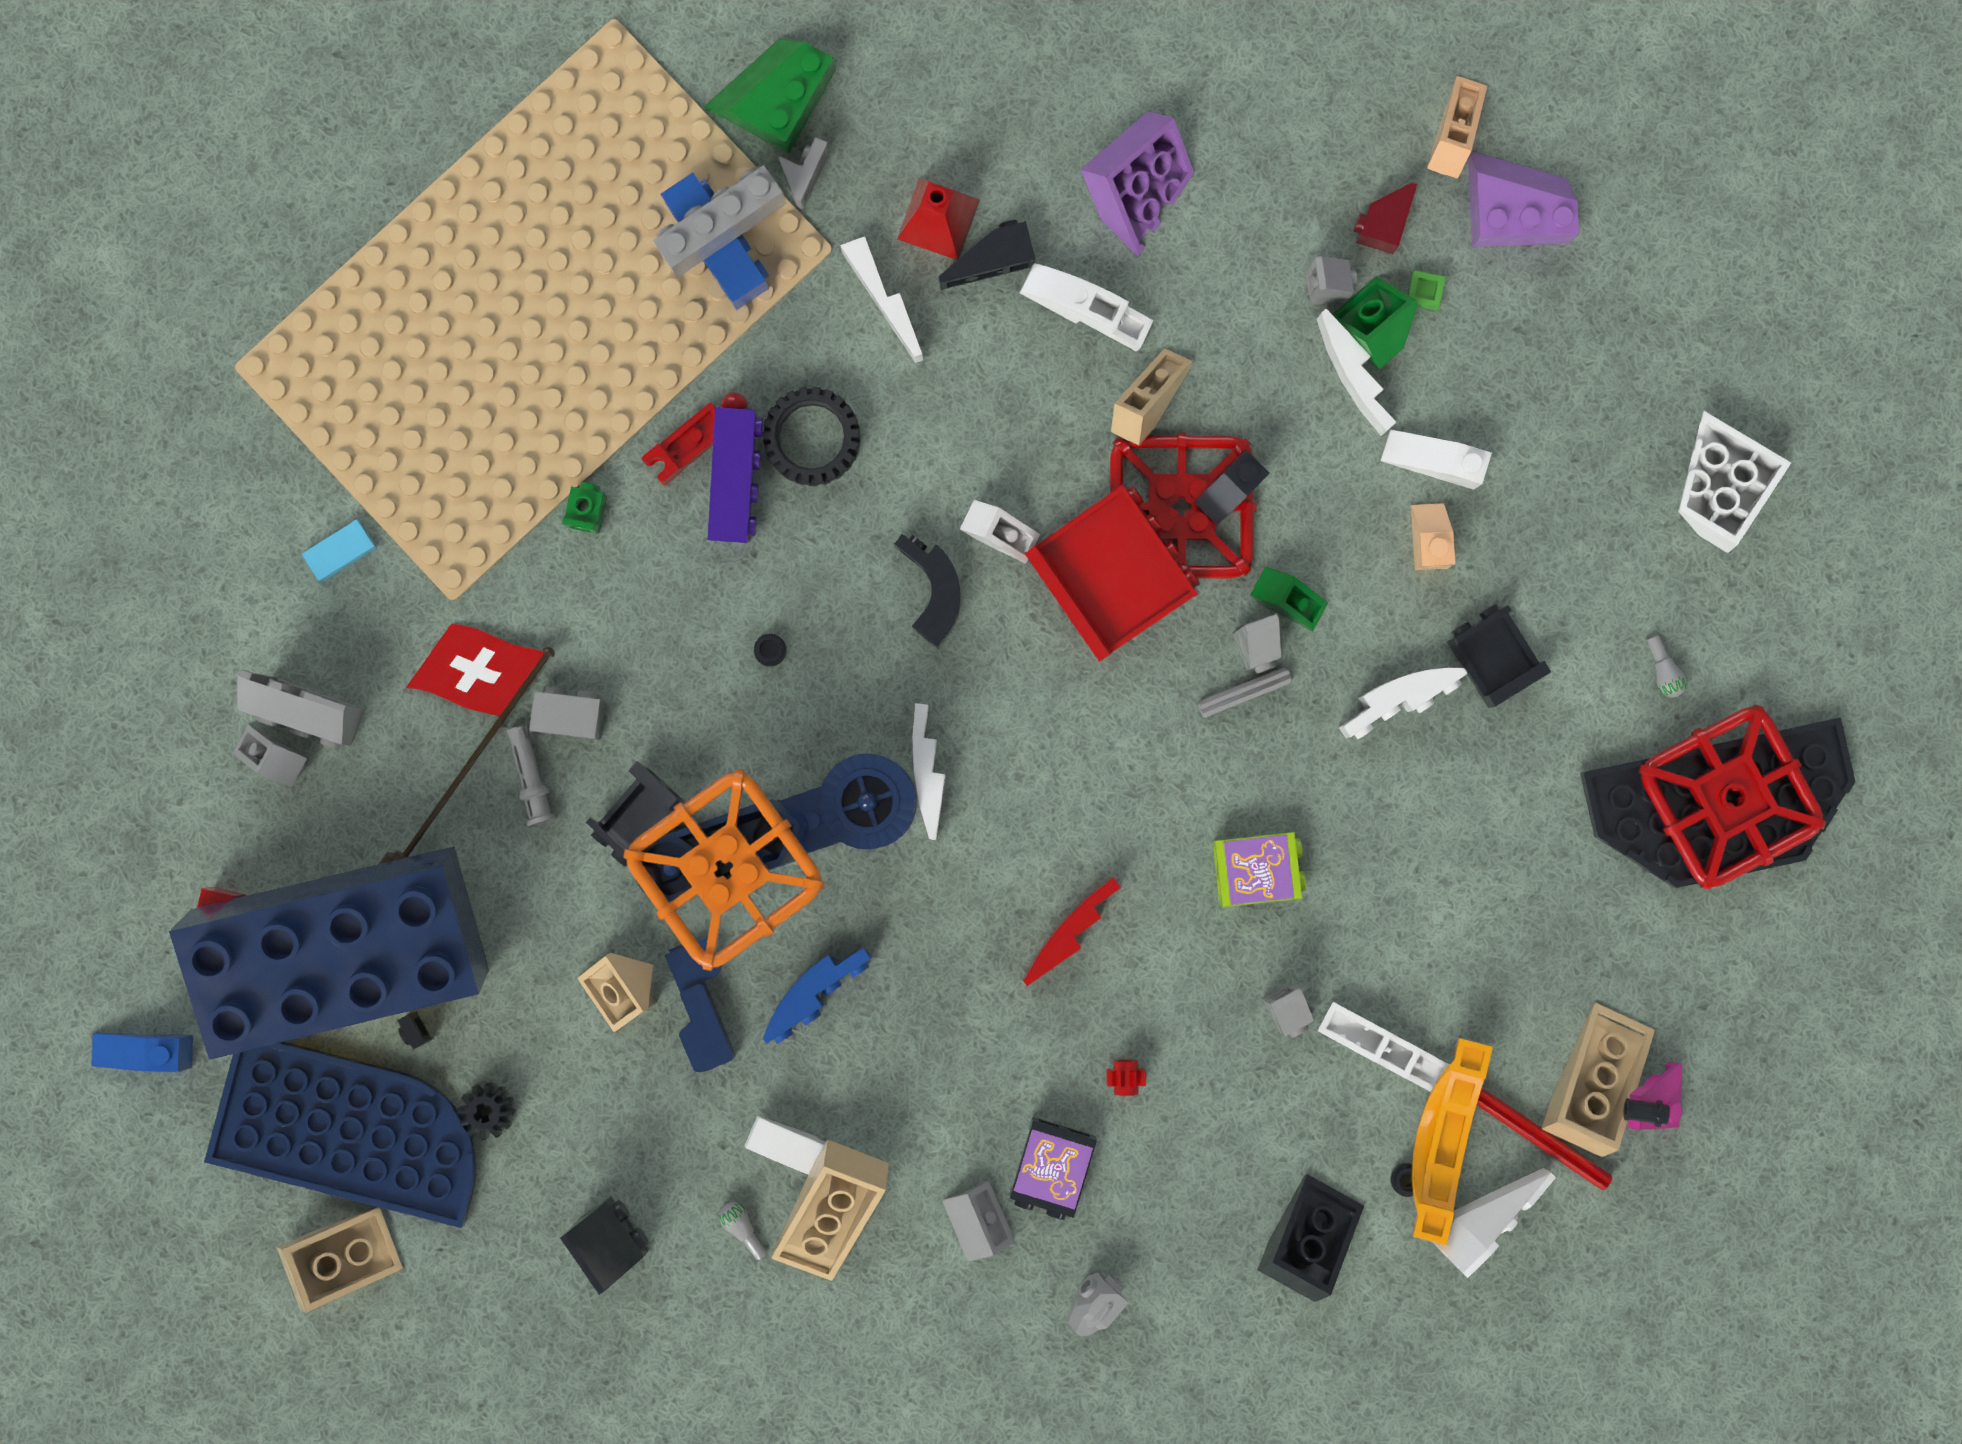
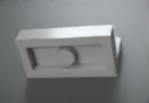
[943,1180,1015,1261]

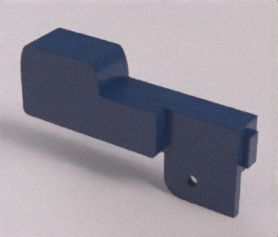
[665,937,736,1072]

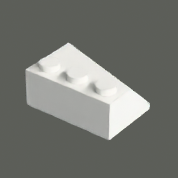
[1678,411,1791,553]

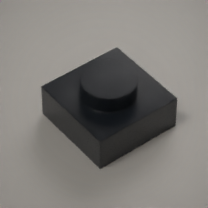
[397,1011,432,1049]

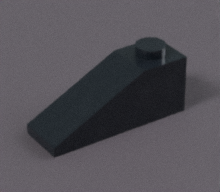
[938,220,1035,290]

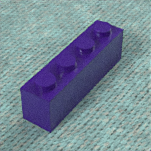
[707,407,763,543]

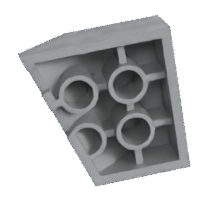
[237,670,364,749]

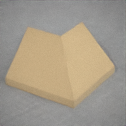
[577,953,656,1032]

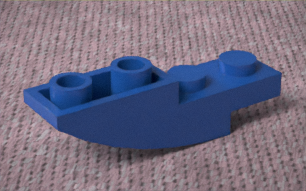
[763,946,872,1044]

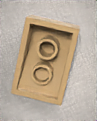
[277,1207,403,1313]

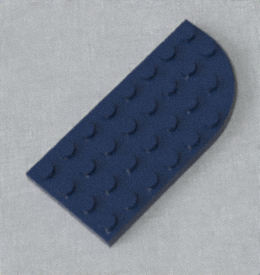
[204,1042,476,1228]

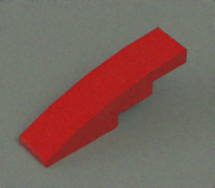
[1023,877,1121,986]

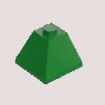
[1332,277,1418,369]

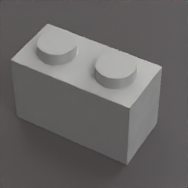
[529,686,605,740]

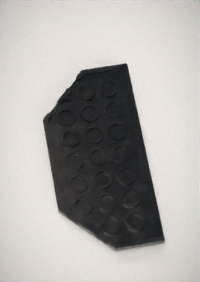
[1580,718,1856,888]

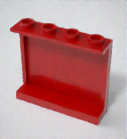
[1024,484,1200,662]

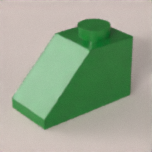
[1250,566,1328,632]

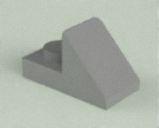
[778,137,830,209]

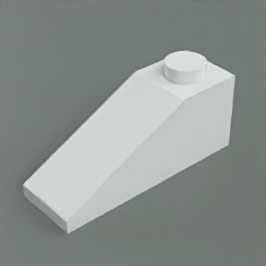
[1381,430,1492,490]

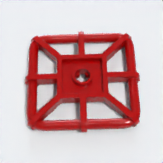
[1110,432,1257,579]
[1638,704,1826,890]

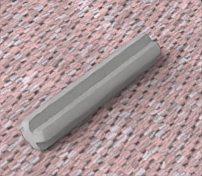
[1198,667,1292,717]

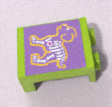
[1212,832,1306,907]

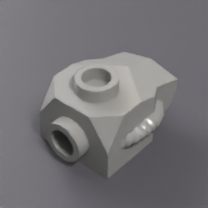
[1066,1273,1129,1336]

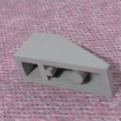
[1233,614,1281,674]

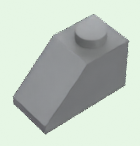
[1306,256,1357,305]
[233,724,307,787]
[1262,983,1314,1038]

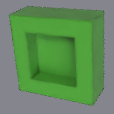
[1407,270,1446,311]

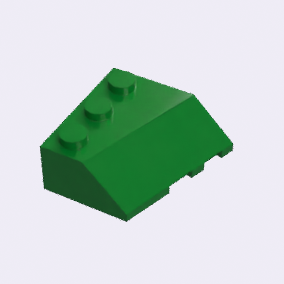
[704,38,836,154]

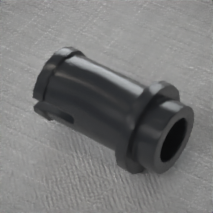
[1623,1098,1670,1127]

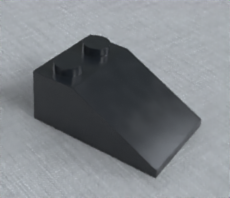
[1257,1174,1364,1302]
[560,1196,649,1295]

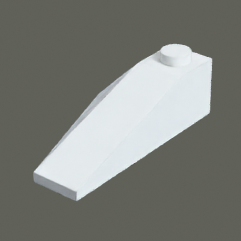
[1431,1168,1556,1278]

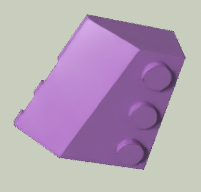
[1081,112,1194,257]
[1468,151,1579,247]

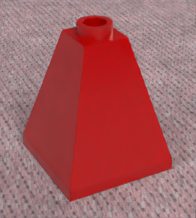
[897,178,980,260]

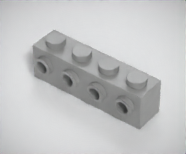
[653,165,786,278]

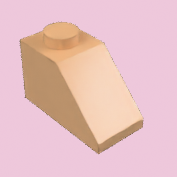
[1411,503,1455,570]

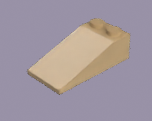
[1542,1002,1655,1157]
[771,1139,889,1281]

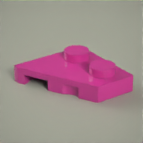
[1628,1062,1682,1130]

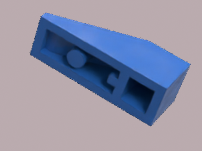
[91,1033,193,1072]

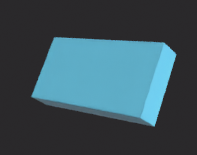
[302,519,377,583]

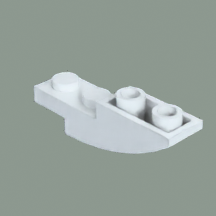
[1020,263,1153,351]
[1339,668,1468,739]

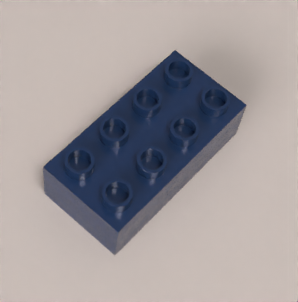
[169,846,489,1060]

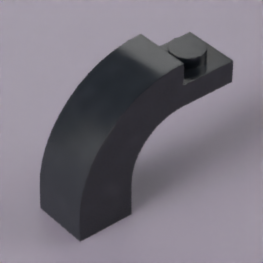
[894,534,961,649]

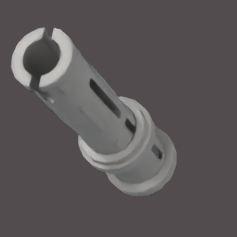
[507,725,557,827]

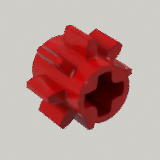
[1106,1059,1146,1096]

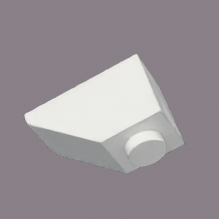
[960,500,1040,563]

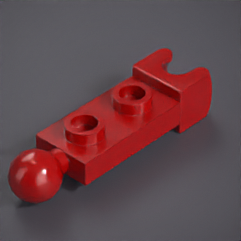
[641,392,747,486]

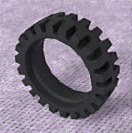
[763,387,860,486]

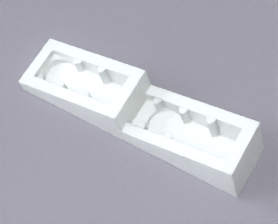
[840,236,923,363]

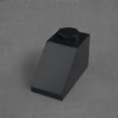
[1193,450,1270,525]

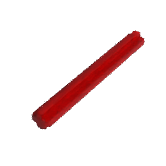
[1477,1087,1613,1190]

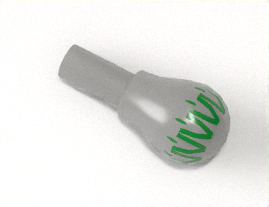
[1646,635,1688,697]
[718,1202,767,1260]

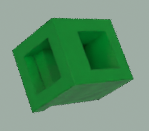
[561,482,607,534]

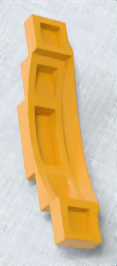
[1412,1038,1493,1245]

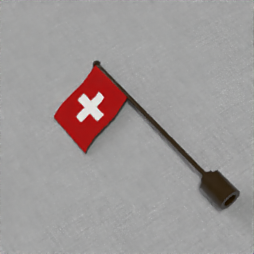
[379,624,555,864]

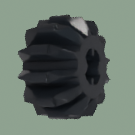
[457,1082,516,1140]

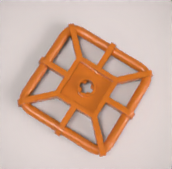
[623,769,825,971]

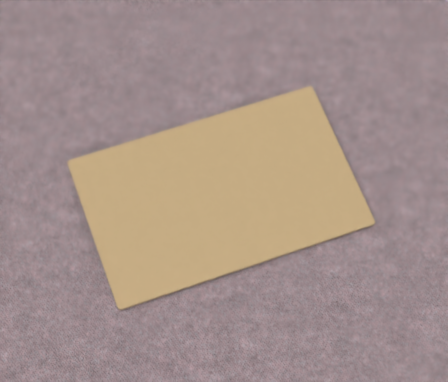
[235,19,832,600]

